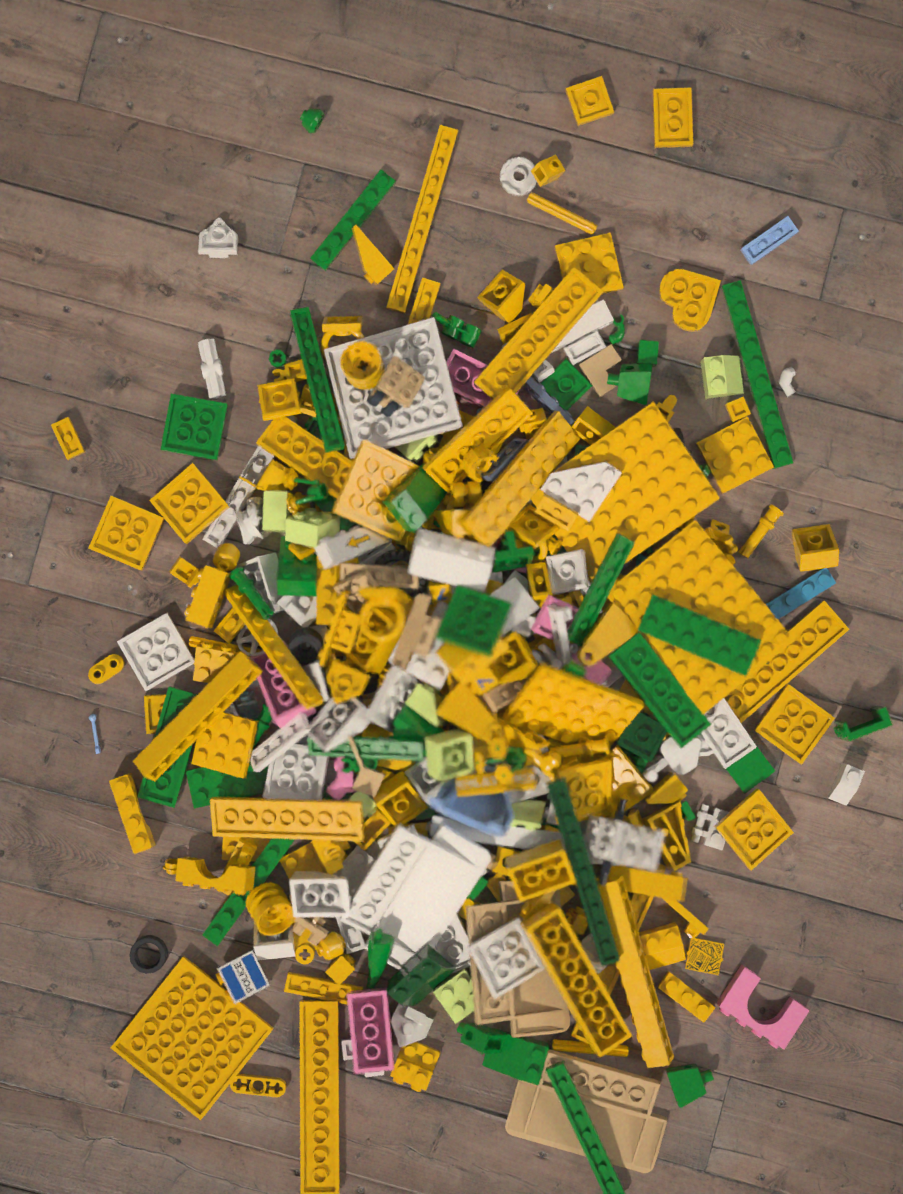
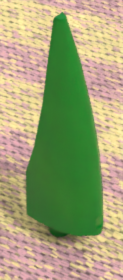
[366,928,395,989]

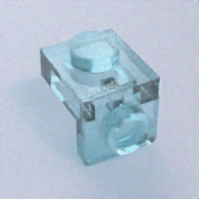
[236,690,261,720]

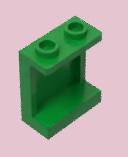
[834,706,893,741]

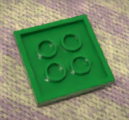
[160,394,228,461]
[435,585,513,658]

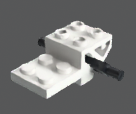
[584,798,665,886]

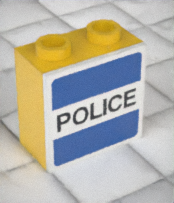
[215,950,270,1004]

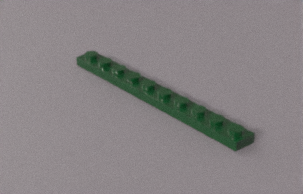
[546,777,620,966]

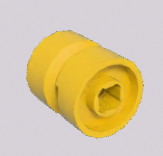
[450,481,482,508]

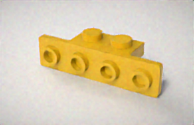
[318,590,360,667]

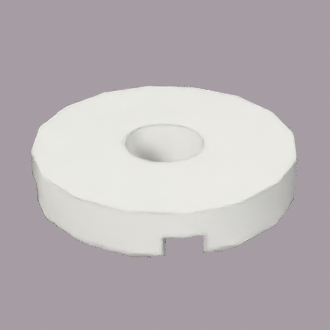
[500,157,537,196]

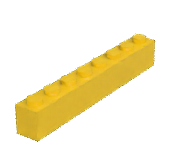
[133,651,263,781]

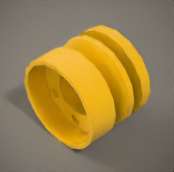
[340,341,385,390]
[246,883,295,936]

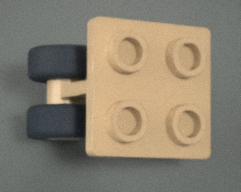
[367,356,425,417]

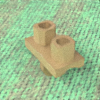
[292,917,329,946]

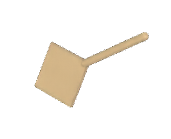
[348,736,384,797]

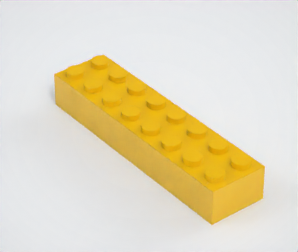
[520,902,632,1057]

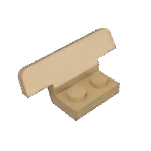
[393,594,440,670]

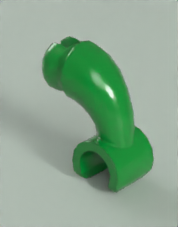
[609,314,625,345]

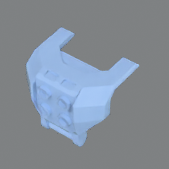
[429,764,514,837]

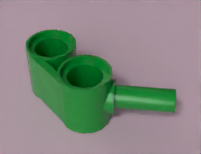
[432,312,482,348]

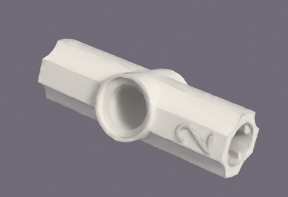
[198,339,226,399]

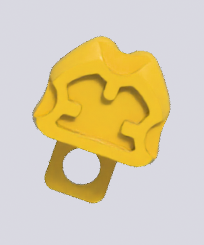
[239,459,290,491]

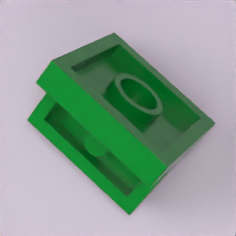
[491,531,534,573]

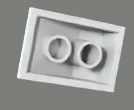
[302,662,333,701]
[307,697,371,752]
[290,871,351,917]

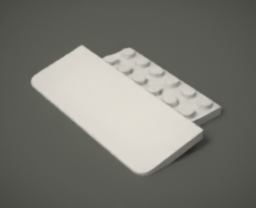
[340,822,490,970]

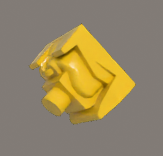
[311,839,351,875]

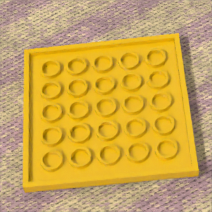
[111,956,274,1121]

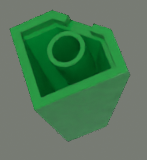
[389,703,445,757]

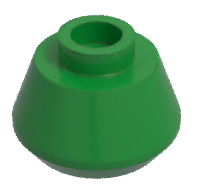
[300,108,324,134]

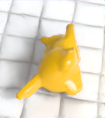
[523,748,562,780]

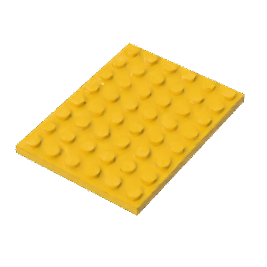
[531,402,720,585]
[608,520,795,714]

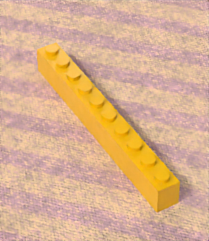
[597,875,674,1068]

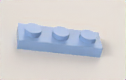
[740,216,799,265]

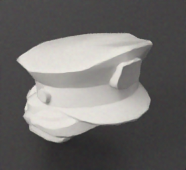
[235,497,265,545]

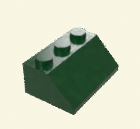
[387,944,456,1006]

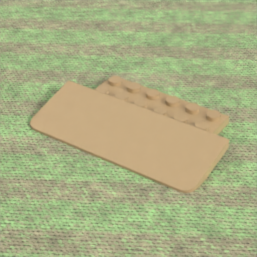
[466,880,570,1037]
[505,1049,667,1173]

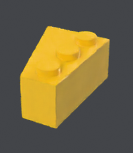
[642,801,691,871]

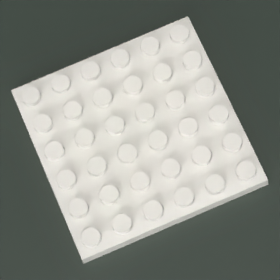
[324,317,463,459]

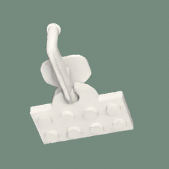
[642,698,757,782]

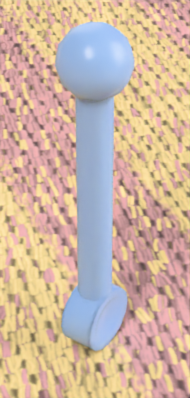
[89,714,101,754]

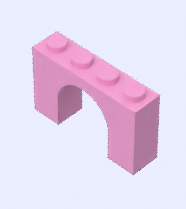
[717,964,810,1049]

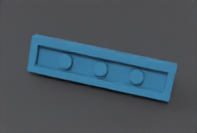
[765,568,836,619]

